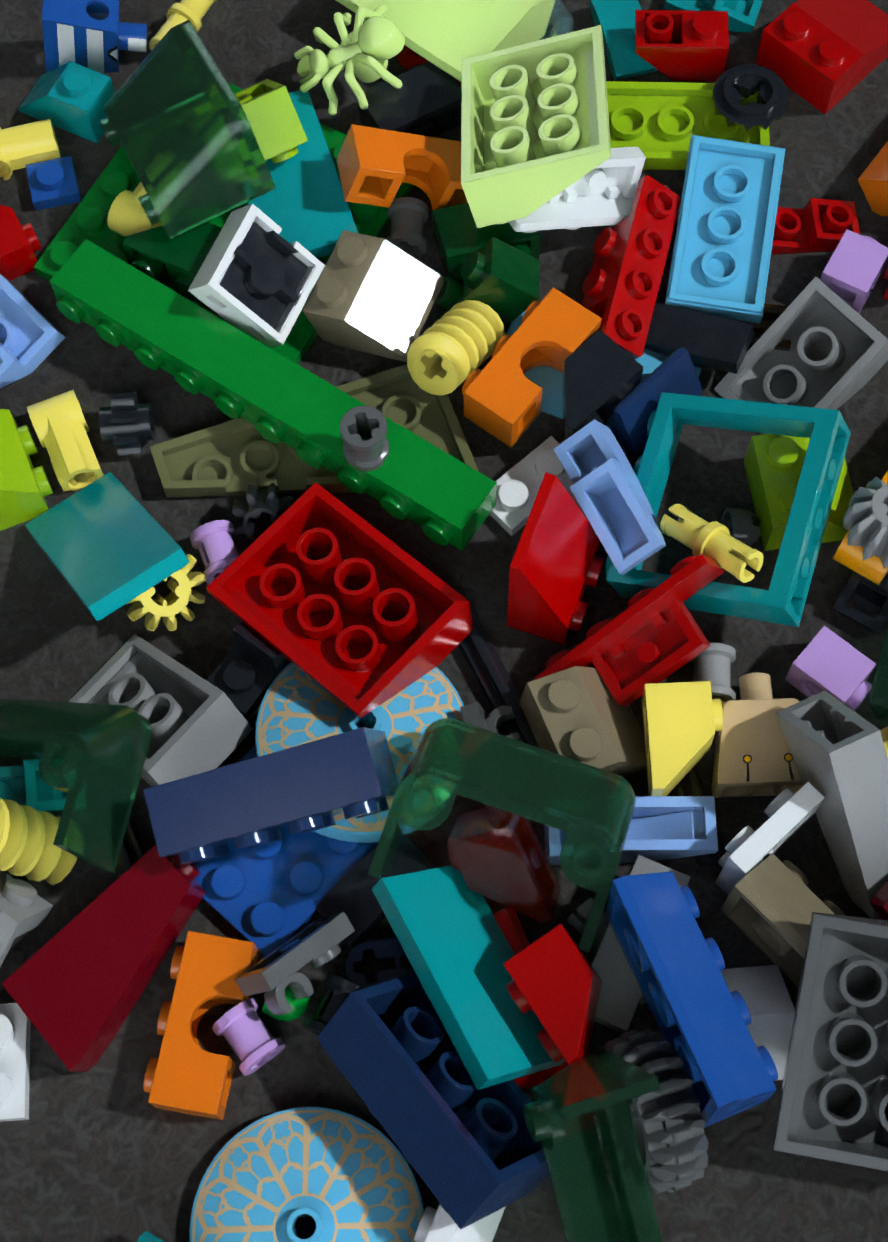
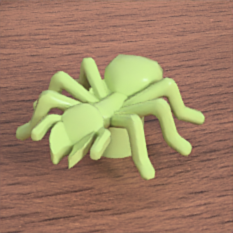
[294,4,405,115]

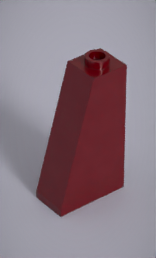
[2,845,206,1072]

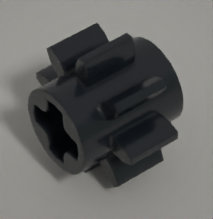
[99,392,155,456]
[232,483,293,543]

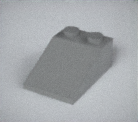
[714,276,888,434]
[62,634,253,787]

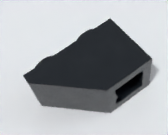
[562,330,643,441]

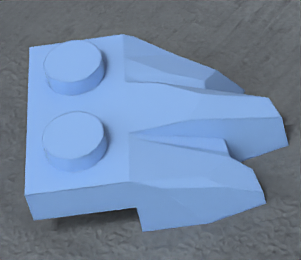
[0,274,66,389]

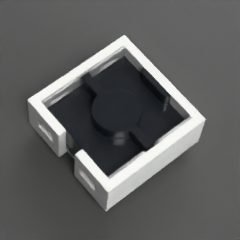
[188,204,325,348]

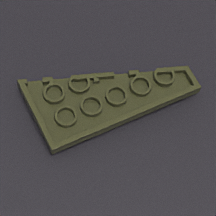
[149,364,479,497]

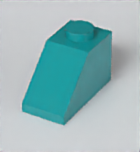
[18,61,120,143]

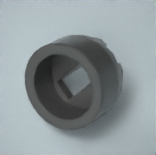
[721,508,761,547]

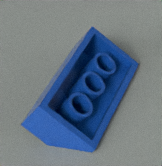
[605,871,778,1127]

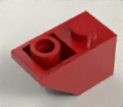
[635,10,729,82]
[503,924,602,1070]

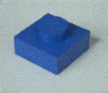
[26,156,81,211]

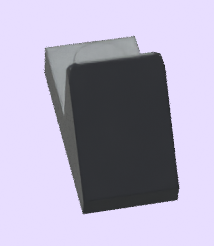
[206,622,291,720]

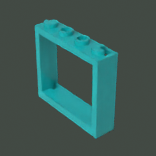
[606,392,851,627]

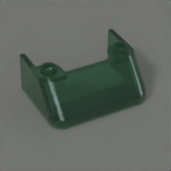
[0,699,152,873]
[368,718,636,952]
[523,1050,663,1242]

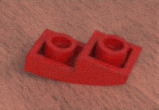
[771,198,860,255]

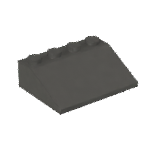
[772,912,888,1171]

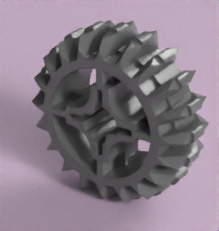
[597,1028,709,1195]

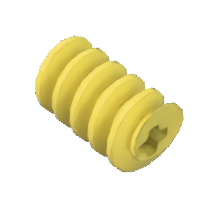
[407,300,505,396]
[0,798,80,885]

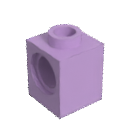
[820,229,888,314]
[785,625,876,711]

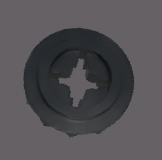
[712,64,788,133]

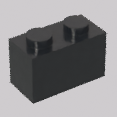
[359,61,462,137]

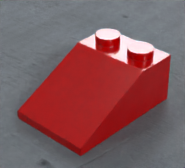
[756,0,888,114]
[506,472,605,645]

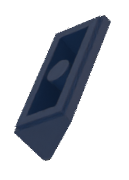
[611,347,702,455]

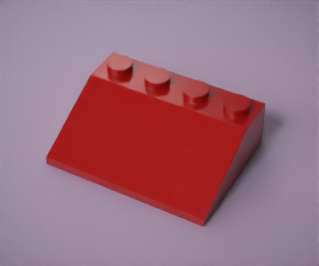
[206,482,473,719]

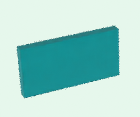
[239,90,358,258]
[25,472,189,621]
[372,863,565,1090]

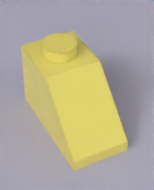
[642,681,723,796]

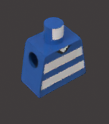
[42,0,147,73]

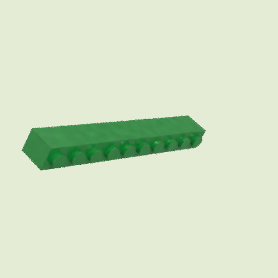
[49,239,497,551]

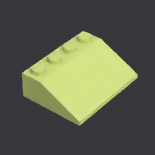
[336,0,556,82]
[461,25,611,228]

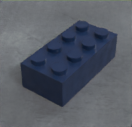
[143,727,402,865]
[317,973,569,1230]

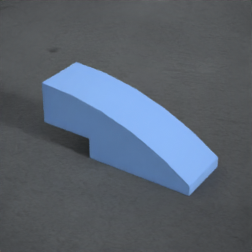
[553,419,666,575]
[543,796,718,865]

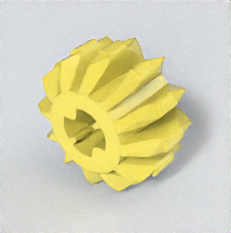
[126,554,206,631]

